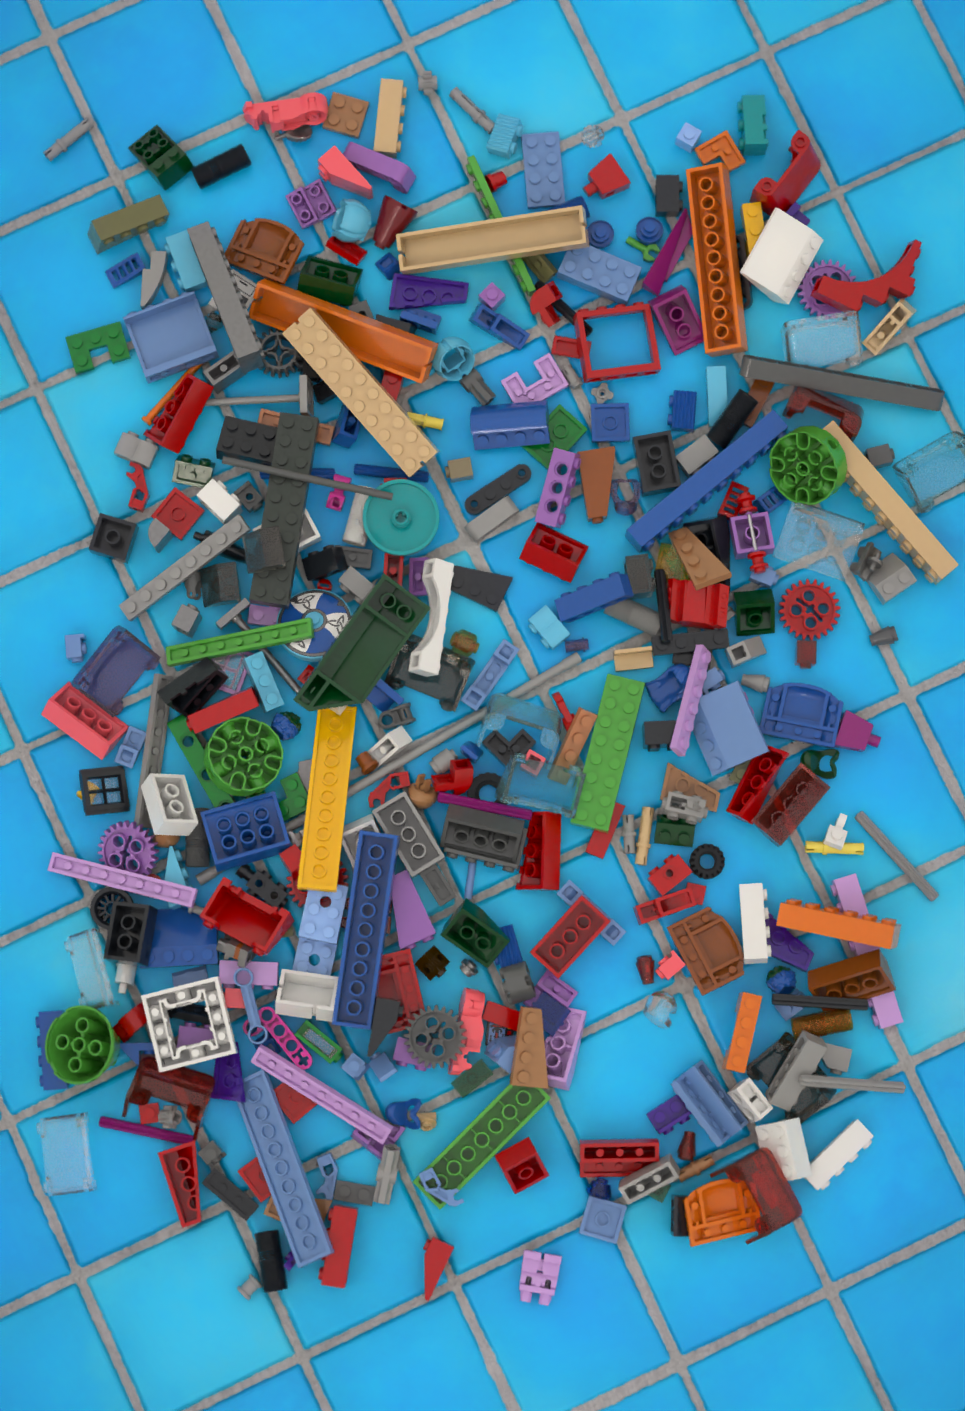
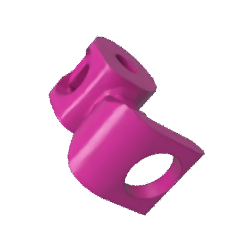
[326,474,352,512]

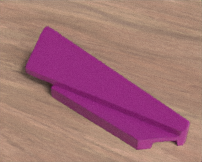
[642,208,693,296]

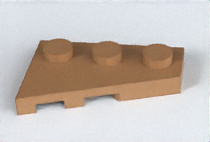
[660,762,720,812]

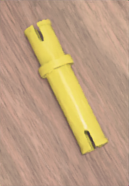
[805,840,864,855]

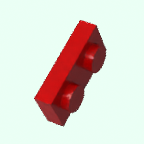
[325,236,367,266]

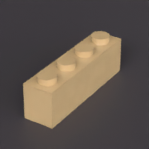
[373,78,407,158]

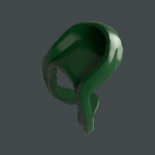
[800,749,839,779]

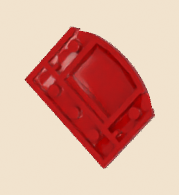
[377,948,428,1034]

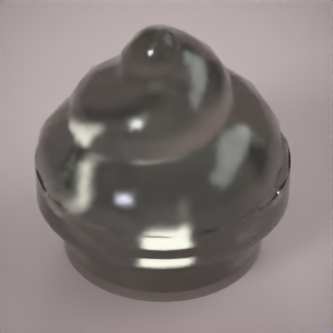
[206,312,224,333]

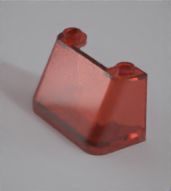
[782,386,864,442]

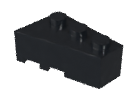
[157,657,229,718]

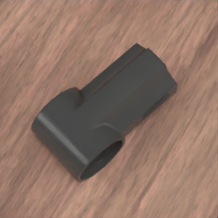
[459,368,496,406]

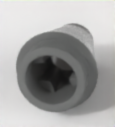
[869,626,898,646]

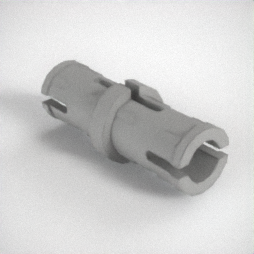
[621,814,637,854]

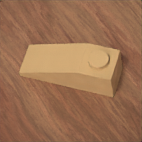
[862,298,917,356]

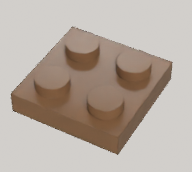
[322,92,369,139]

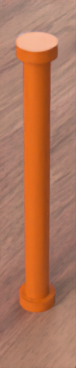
[141,363,204,426]

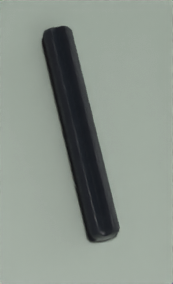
[534,280,593,337]
[654,569,673,643]

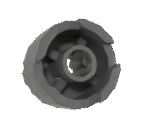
[499,961,536,1005]

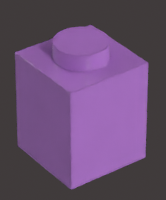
[479,282,505,311]

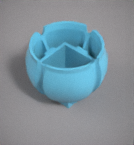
[332,199,371,242]
[431,336,475,381]

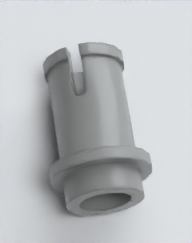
[561,364,583,390]

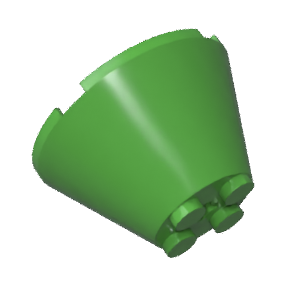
[45,1005,120,1085]

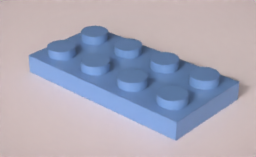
[521,131,565,209]

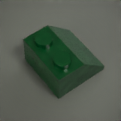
[733,589,775,636]

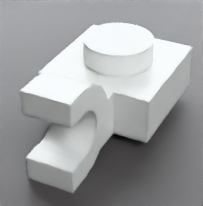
[823,813,848,850]

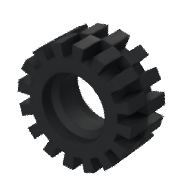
[689,844,725,879]

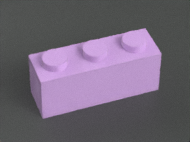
[219,960,279,990]

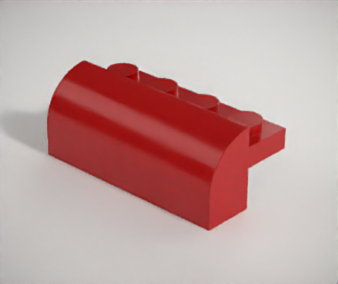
[579,1138,659,1177]

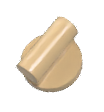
[417,1112,437,1131]

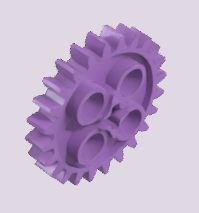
[797,259,856,321]
[97,820,159,876]

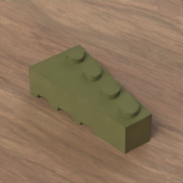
[88,194,169,254]

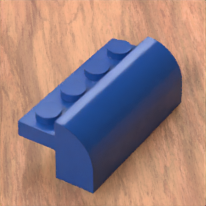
[470,400,550,450]

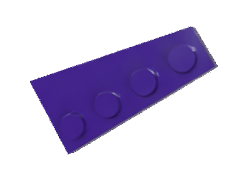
[389,273,469,310]

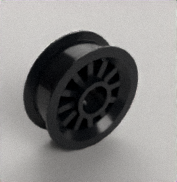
[90,887,134,930]

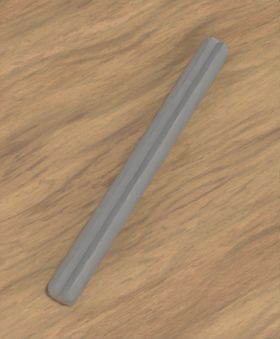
[855,811,939,901]
[798,1075,906,1094]

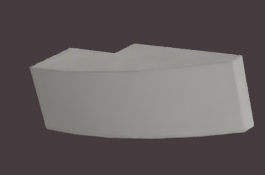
[141,251,168,310]

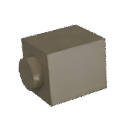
[445,457,473,483]

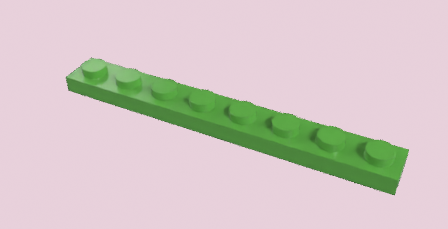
[465,155,536,297]
[166,617,315,667]

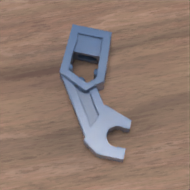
[316,1152,339,1200]
[419,1167,464,1207]

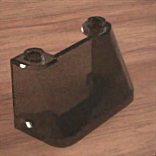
[384,634,476,712]
[746,1032,837,1123]

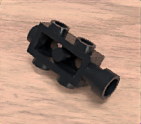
[235,864,289,908]

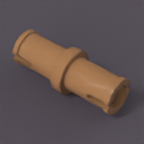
[679,1153,716,1183]

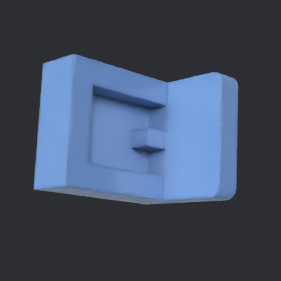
[774,988,805,1021]

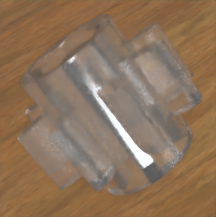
[581,124,604,148]

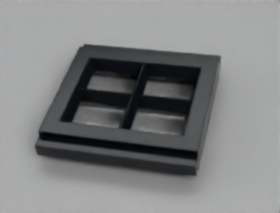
[79,766,130,816]

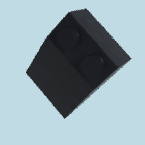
[367,996,404,1057]

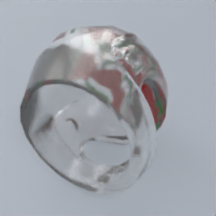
[643,991,677,1030]

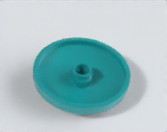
[363,479,439,556]

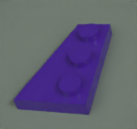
[211,1042,246,1102]

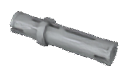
[449,87,495,134]
[43,117,94,162]

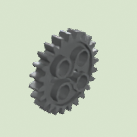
[403,1005,467,1069]

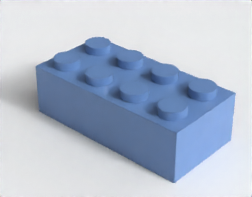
[557,246,642,306]

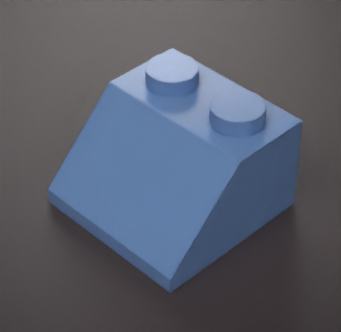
[484,1035,516,1074]

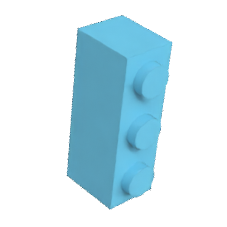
[164,230,208,292]
[242,651,284,713]

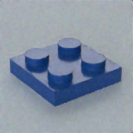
[591,403,630,443]

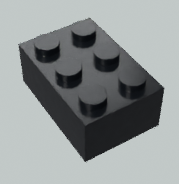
[216,416,278,466]
[632,430,681,497]
[103,901,158,967]

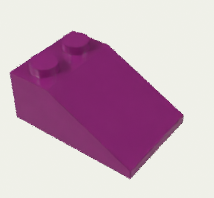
[648,285,704,356]

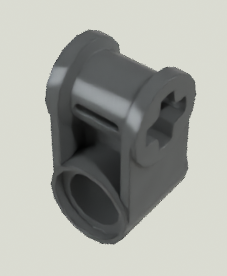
[378,703,416,730]

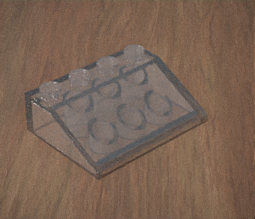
[772,502,865,581]

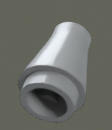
[741,674,770,693]

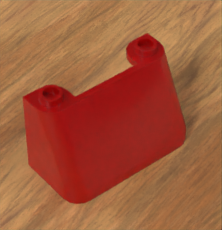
[750,129,821,216]
[200,877,294,957]

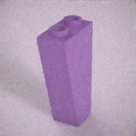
[392,870,436,950]

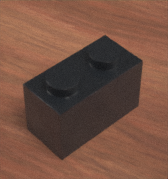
[655,175,683,217]
[301,545,348,581]

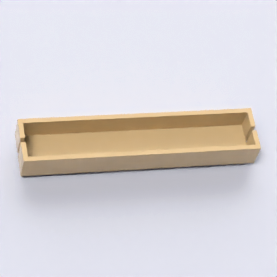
[396,205,590,275]
[282,308,440,477]
[823,420,959,585]

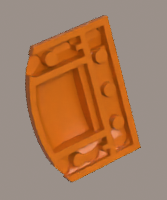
[683,1178,762,1247]

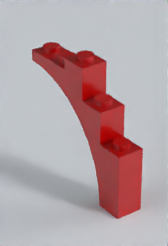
[811,239,922,315]

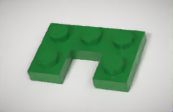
[65,321,131,374]
[246,772,308,822]

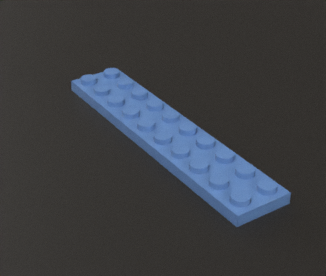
[237,1069,335,1268]

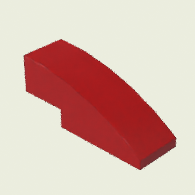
[633,887,697,925]

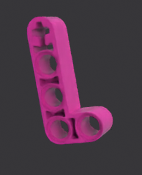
[243,1006,313,1070]

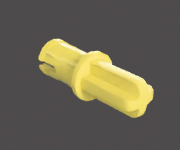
[407,412,444,431]

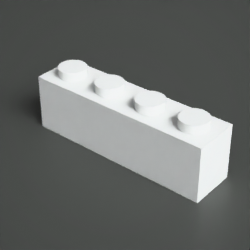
[739,883,771,964]
[804,1119,874,1191]

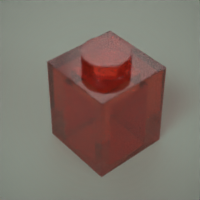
[795,640,817,669]

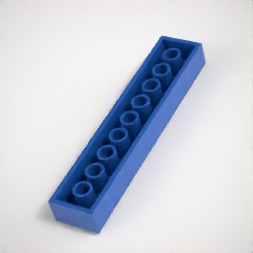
[625,409,788,553]
[332,830,400,1030]

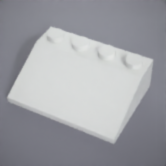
[740,207,824,305]

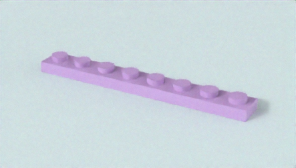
[47,852,198,908]
[250,1044,394,1144]

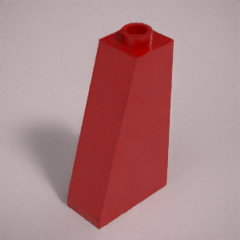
[186,686,260,734]

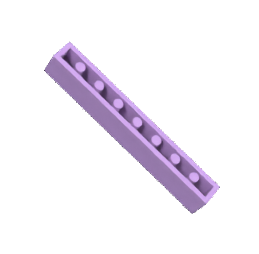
[830,873,903,1029]

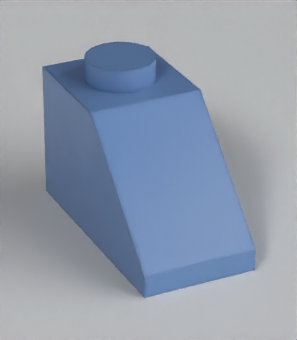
[368,1051,398,1083]

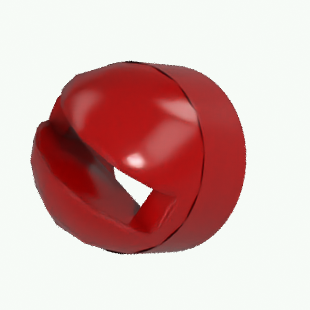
[317,579,332,592]

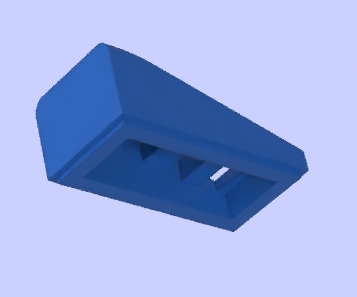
[105,252,146,289]
[752,486,788,515]
[460,741,483,763]

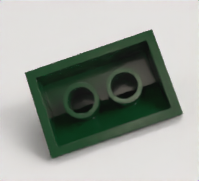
[297,255,363,306]

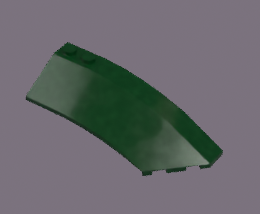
[293,573,431,711]

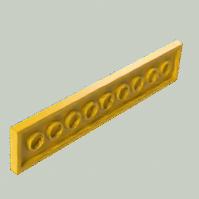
[297,706,357,892]

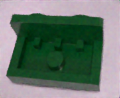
[654,814,695,847]

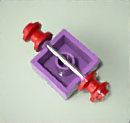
[728,492,775,574]

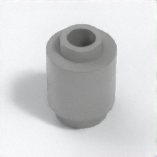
[429,748,458,775]

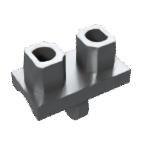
[849,542,883,581]

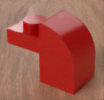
[530,281,563,328]
[431,758,474,795]
[113,1002,148,1043]

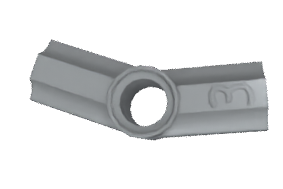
[373,1144,400,1205]

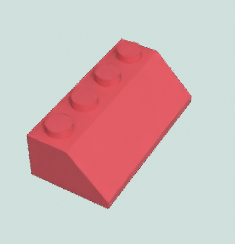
[41,682,129,760]

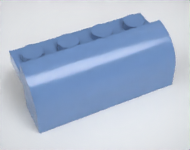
[670,1060,749,1147]

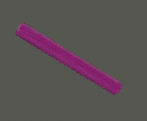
[437,792,532,820]
[99,1116,195,1144]

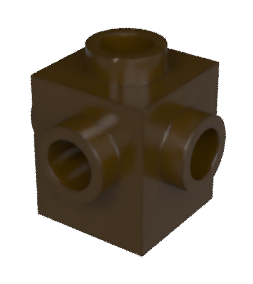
[415,946,450,981]

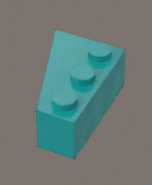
[737,95,768,156]

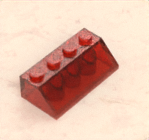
[751,763,831,848]

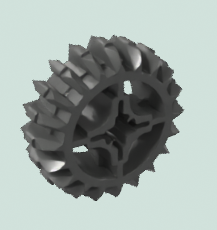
[258,328,302,378]

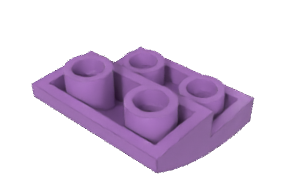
[285,179,337,229]

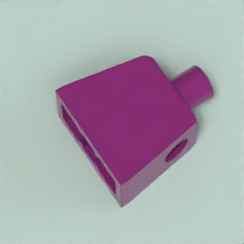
[835,710,881,752]

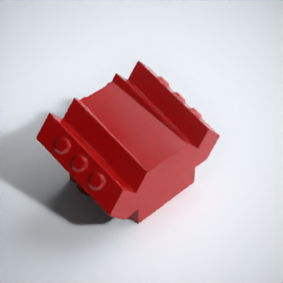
[667,578,730,630]

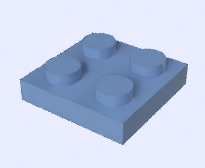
[578,1195,627,1244]

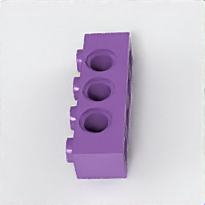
[534,448,581,528]

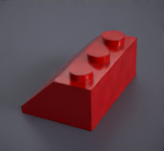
[519,522,589,583]

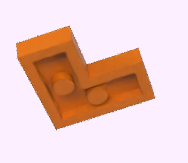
[694,130,746,173]

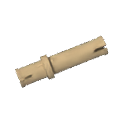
[634,807,654,866]

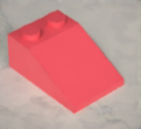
[318,145,373,200]

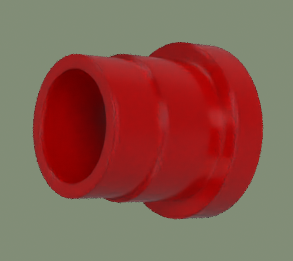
[484,171,507,193]

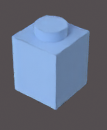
[675,122,702,153]

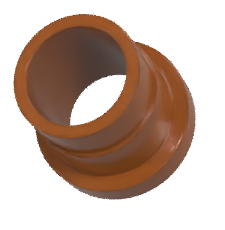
[355,751,379,775]

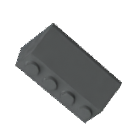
[440,803,525,864]

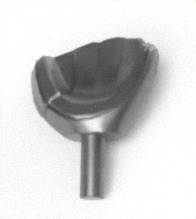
[275,124,313,142]

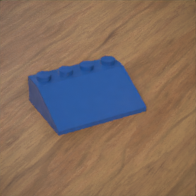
[200,791,291,872]
[140,907,219,969]

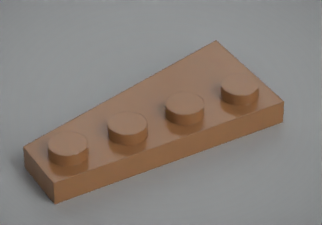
[668,527,732,590]
[509,1006,548,1089]

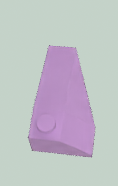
[544,1007,587,1091]

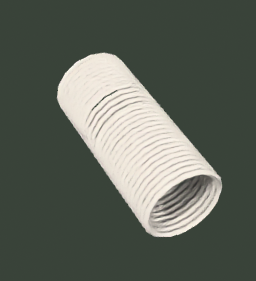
[342,485,374,547]

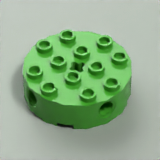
[769,426,847,505]
[204,716,283,797]

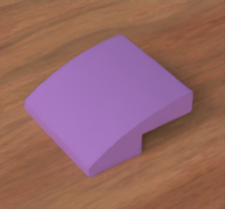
[523,970,578,1026]

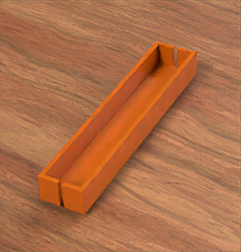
[249,278,439,384]

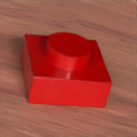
[686,882,707,906]
[139,1102,160,1125]

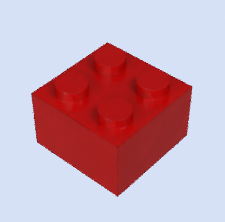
[494,1137,549,1194]

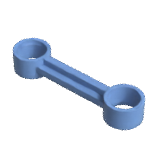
[233,968,268,1044]

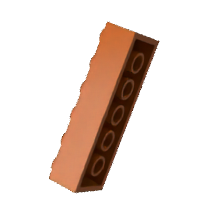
[776,898,901,949]

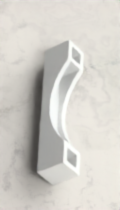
[408,558,454,677]

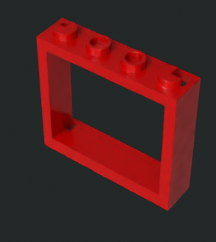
[573,302,661,383]

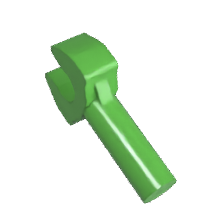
[626,236,660,262]

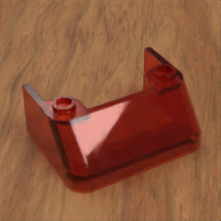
[122,1056,215,1140]
[709,1147,802,1244]

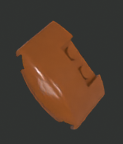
[225,218,305,284]
[667,907,744,996]

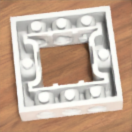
[141,976,238,1072]

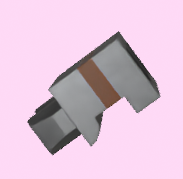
[216,935,257,968]

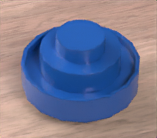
[635,217,663,245]
[587,220,614,249]

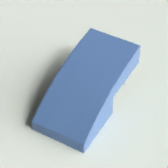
[114,726,146,769]

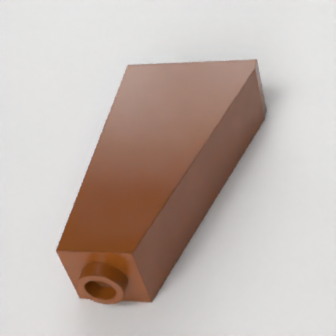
[577,446,615,524]

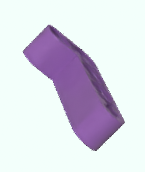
[343,142,416,194]

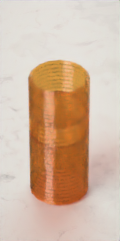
[791,1009,853,1041]

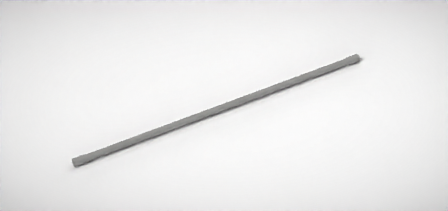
[196,652,582,886]

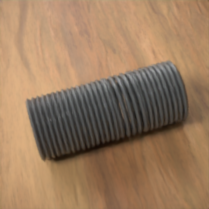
[185,808,210,867]

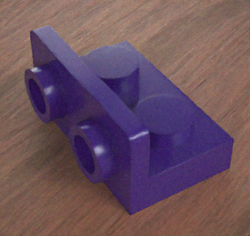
[646,1094,692,1135]

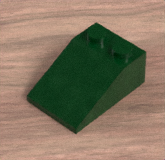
[441,898,510,968]

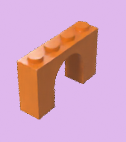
[722,992,762,1073]

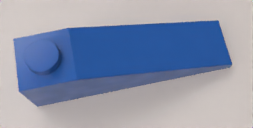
[332,403,361,448]

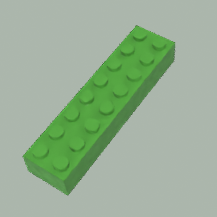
[570,674,645,834]
[413,1084,551,1210]

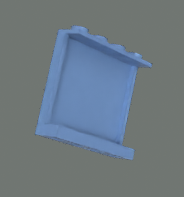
[123,291,219,384]

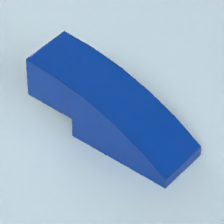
[469,304,530,350]

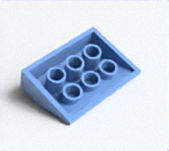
[693,681,770,776]

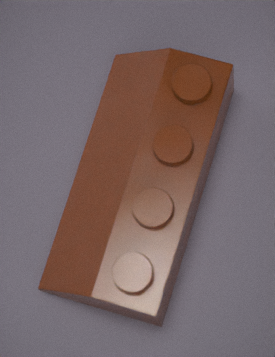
[807,949,896,1012]

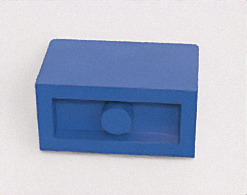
[366,679,404,712]

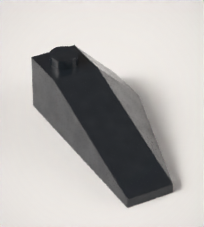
[683,515,730,593]

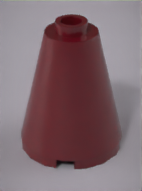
[372,195,418,250]

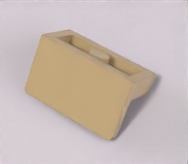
[613,646,654,672]

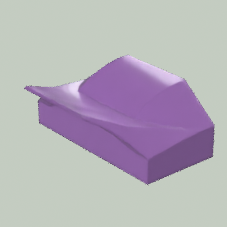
[409,557,430,597]

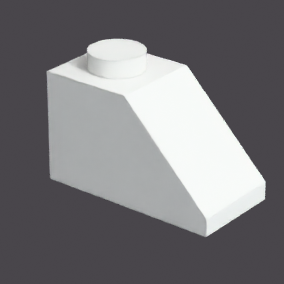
[367,725,413,767]

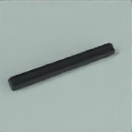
[772,993,869,1011]

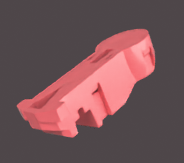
[243,92,328,133]
[448,987,485,1075]

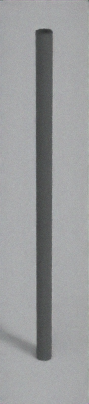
[222,456,393,501]

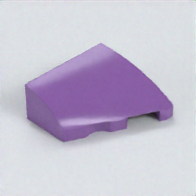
[351,1126,406,1160]

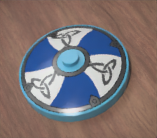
[276,589,352,662]

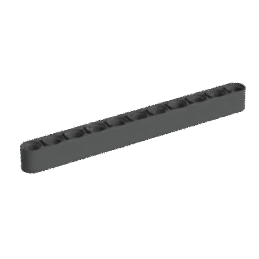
[739,355,945,411]

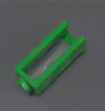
[294,1019,343,1064]

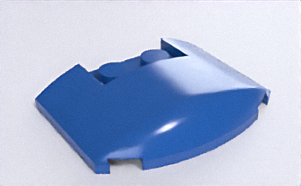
[760,683,844,748]

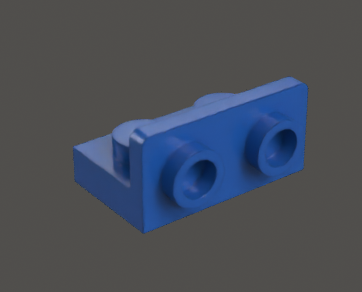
[400,308,441,335]

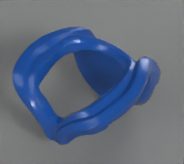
[385,1098,421,1130]

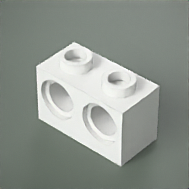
[727,1077,773,1123]

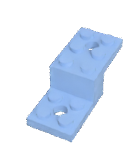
[292,885,349,976]

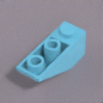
[164,846,193,910]

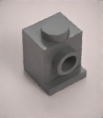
[234,481,264,513]
[198,1140,227,1167]

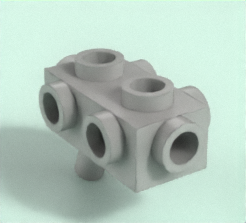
[661,791,709,825]

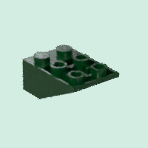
[128,125,194,191]

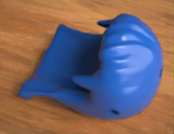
[645,664,690,713]

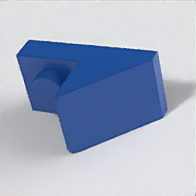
[120,1042,155,1066]

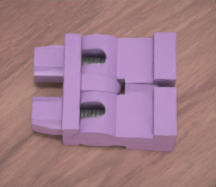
[519,1249,562,1306]

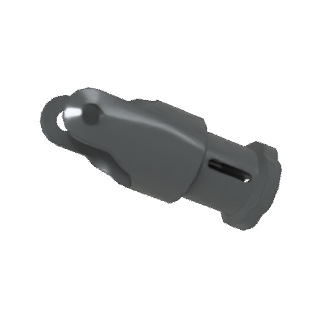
[184,571,201,600]

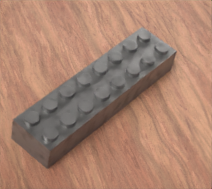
[187,221,265,374]

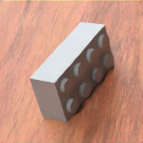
[372,791,445,878]

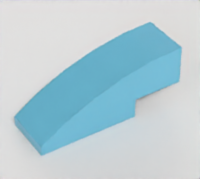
[705,366,727,427]

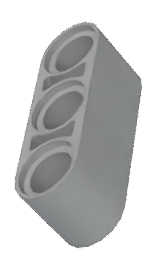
[464,495,520,543]

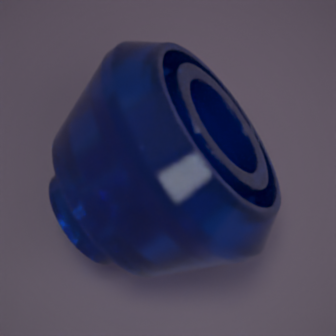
[586,1177,612,1200]

